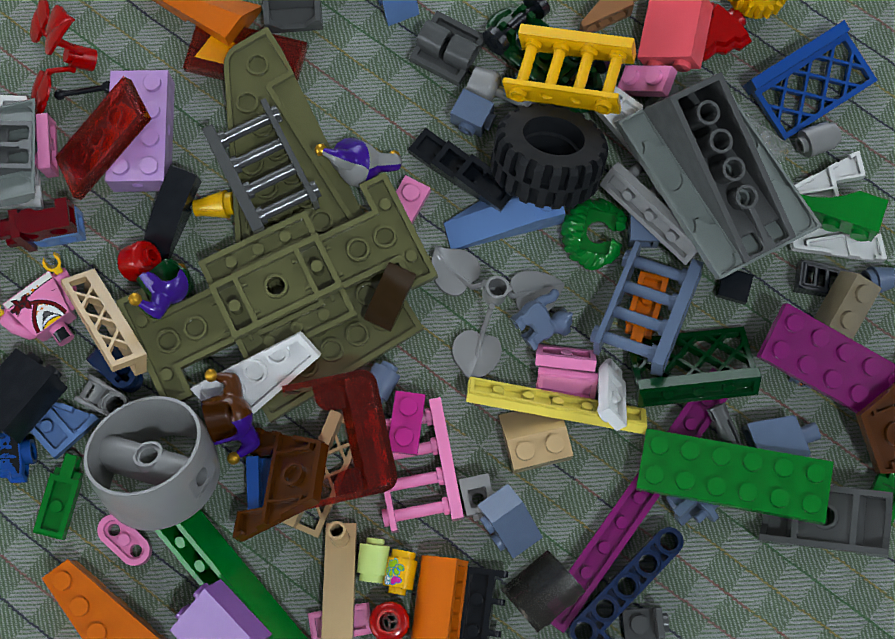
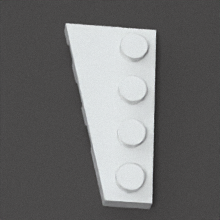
[190,331,322,414]

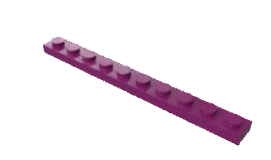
[538,367,728,633]

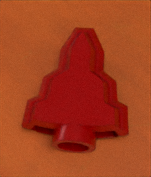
[702,2,752,62]

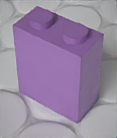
[170,579,272,639]

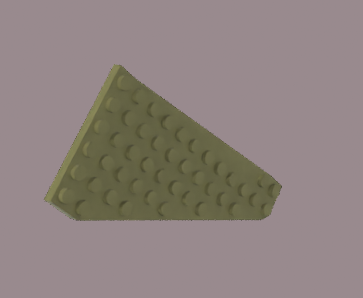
[224,27,424,423]

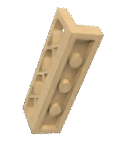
[61,268,147,376]
[282,409,366,538]

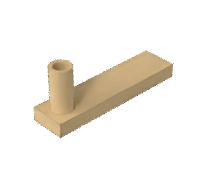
[321,521,357,639]

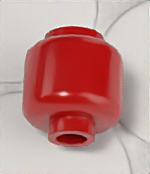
[117,240,162,283]
[369,601,410,639]

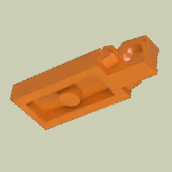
[625,271,669,343]

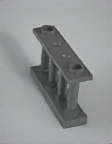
[202,98,322,234]

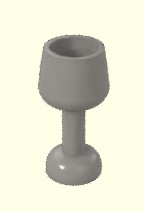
[466,66,536,107]

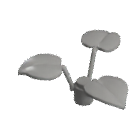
[431,246,565,379]

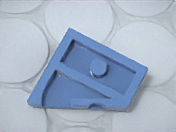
[30,402,101,460]

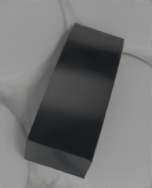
[144,165,202,261]

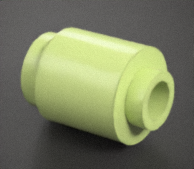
[357,537,390,583]

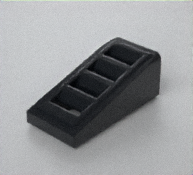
[793,259,857,297]

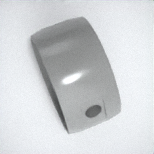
[84,396,220,531]

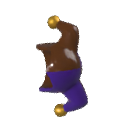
[201,369,260,465]

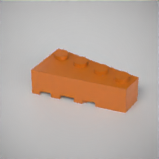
[42,559,167,639]

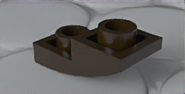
[364,262,417,332]

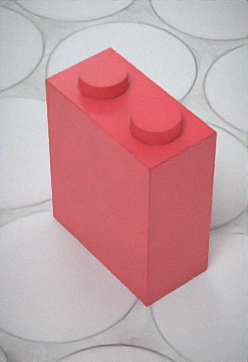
[637,0,713,72]

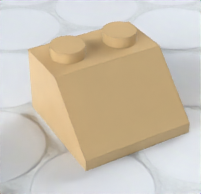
[498,411,574,474]

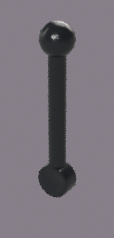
[54,81,110,100]

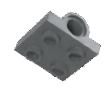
[409,11,485,87]

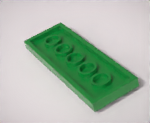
[636,428,834,525]

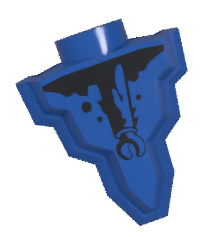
[0,432,37,484]

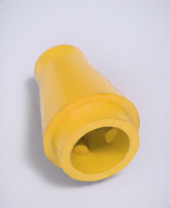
[192,190,234,219]

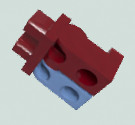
[0,197,86,252]

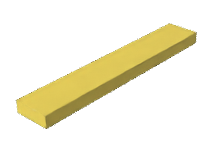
[466,377,647,435]

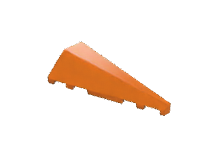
[152,0,263,47]

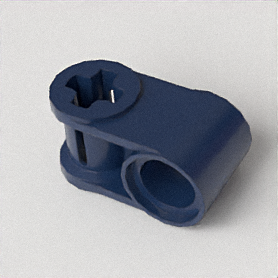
[86,344,144,393]

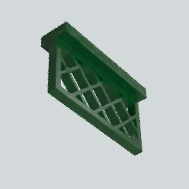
[628,326,762,408]

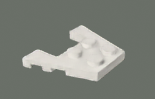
[790,151,887,263]

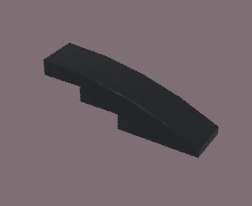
[408,127,512,212]

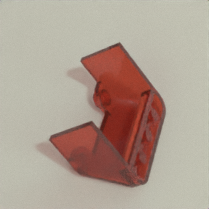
[282,370,397,510]

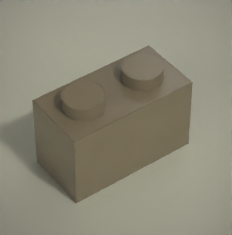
[814,271,882,340]

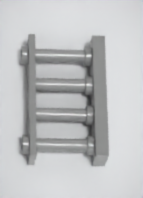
[600,161,698,265]

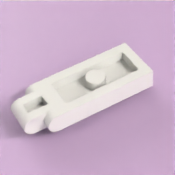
[597,358,627,431]

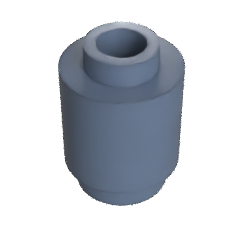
[360,360,400,407]

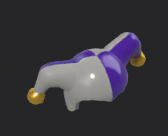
[315,138,402,187]

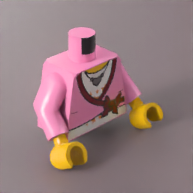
[0,252,77,346]

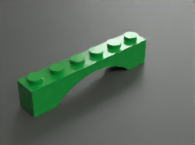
[801,191,889,242]

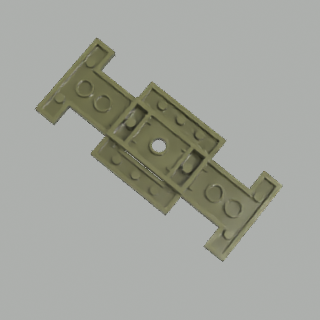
[116,172,438,402]

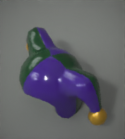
[128,258,195,319]

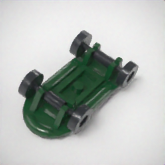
[482,0,610,114]

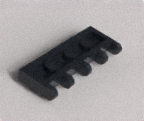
[459,566,509,639]

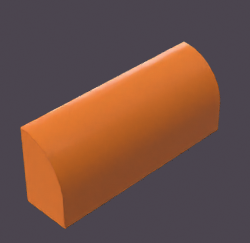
[411,555,469,639]

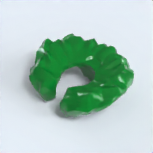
[560,198,628,270]

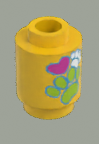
[382,549,418,596]

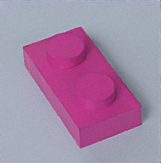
[387,390,426,456]

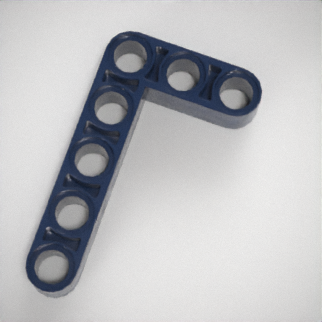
[568,527,684,639]

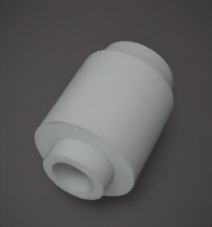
[795,121,842,158]

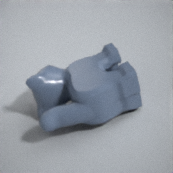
[510,289,573,351]

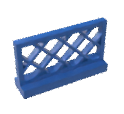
[742,20,878,142]

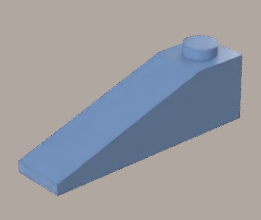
[444,196,566,249]

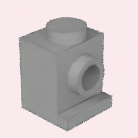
[459,473,493,522]

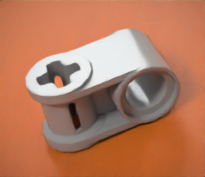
[73,374,132,416]

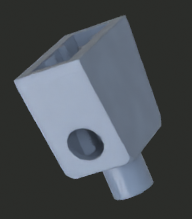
[741,415,821,457]

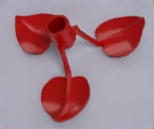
[30,0,98,114]

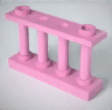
[365,397,464,533]

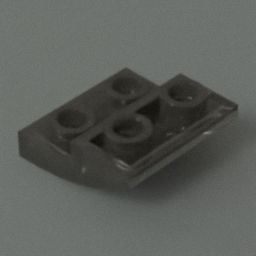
[501,550,586,633]

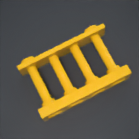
[502,24,637,114]

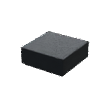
[716,270,754,305]

